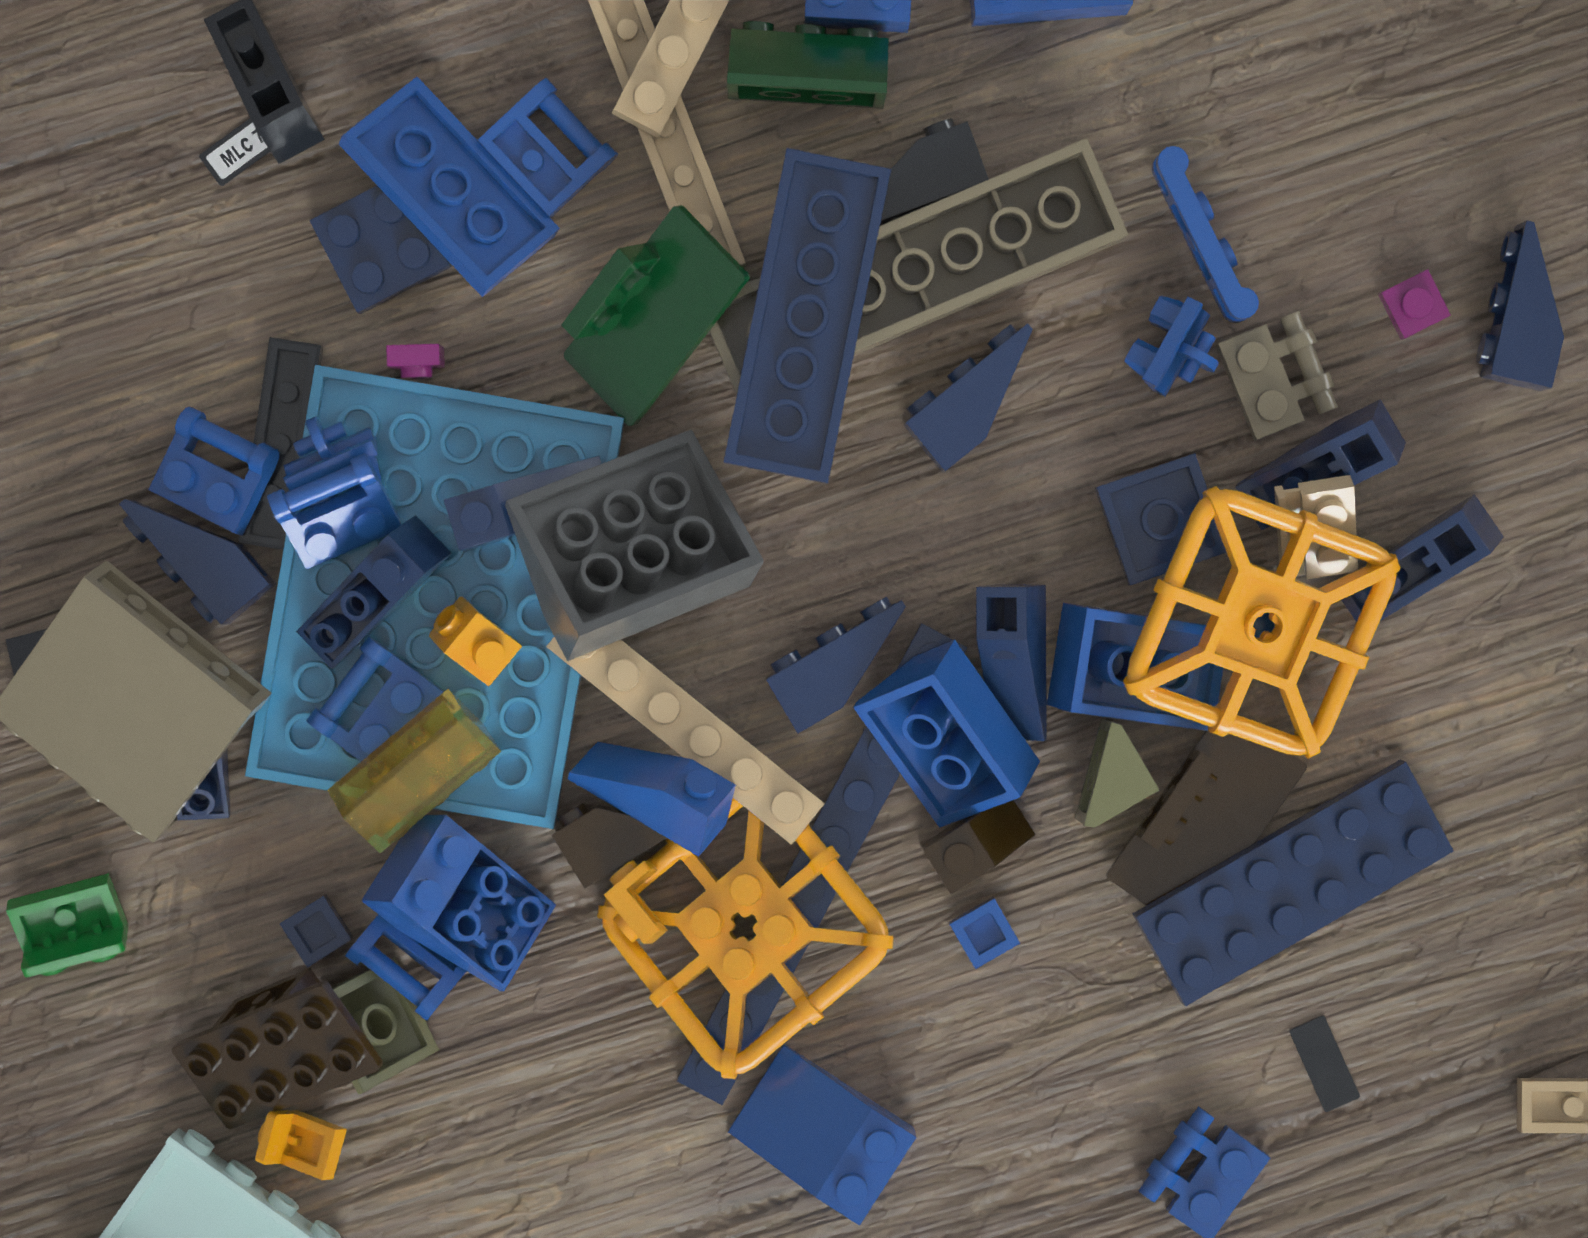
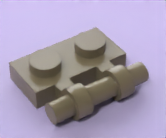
[1216,311,1338,441]

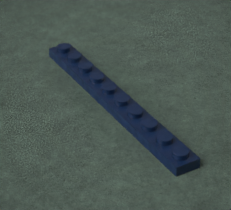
[677,623,967,1106]

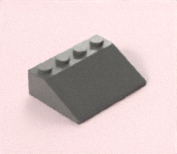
[505,429,764,661]

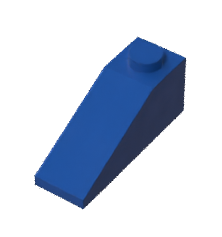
[568,742,736,857]

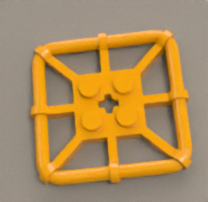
[1123,486,1401,759]
[597,798,894,1079]

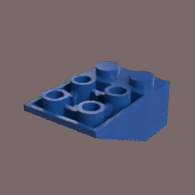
[361,815,556,991]

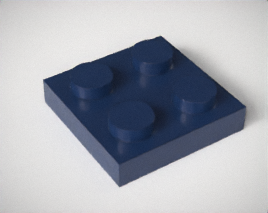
[309,185,451,314]
[1095,453,1227,586]

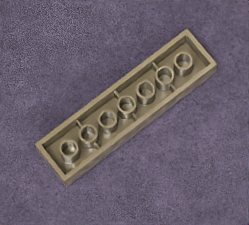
[709,138,1129,395]

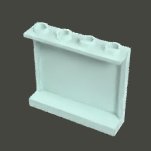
[99,1128,341,1238]

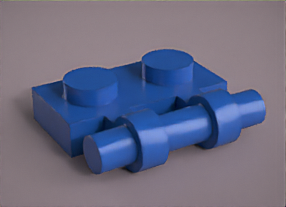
[1138,1106,1270,1238]

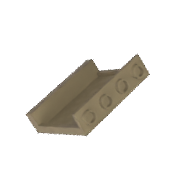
[0,560,272,843]

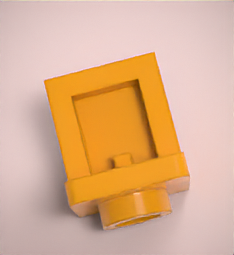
[429,596,522,686]
[604,860,668,944]
[255,1110,347,1180]

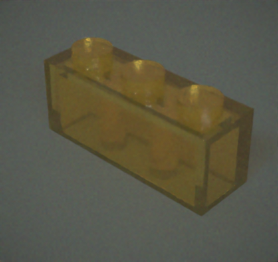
[327,688,501,853]

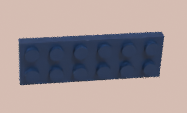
[724,148,891,484]
[1132,759,1454,1007]

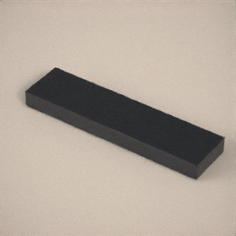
[238,337,324,550]

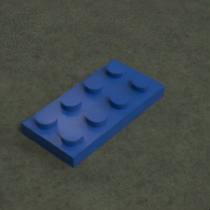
[339,77,560,297]

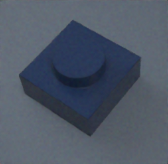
[280,894,354,968]

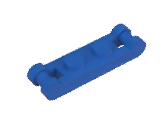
[1152,146,1259,323]

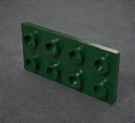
[561,205,750,426]

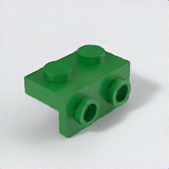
[6,873,129,978]

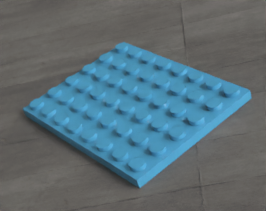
[245,365,624,829]

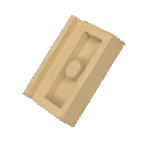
[1274,475,1358,579]

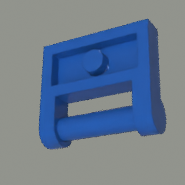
[478,78,618,218]
[148,406,279,536]
[267,453,402,570]
[306,636,446,776]
[345,915,466,1021]

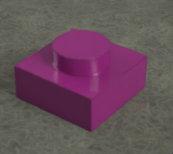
[1378,269,1451,340]
[386,344,445,379]

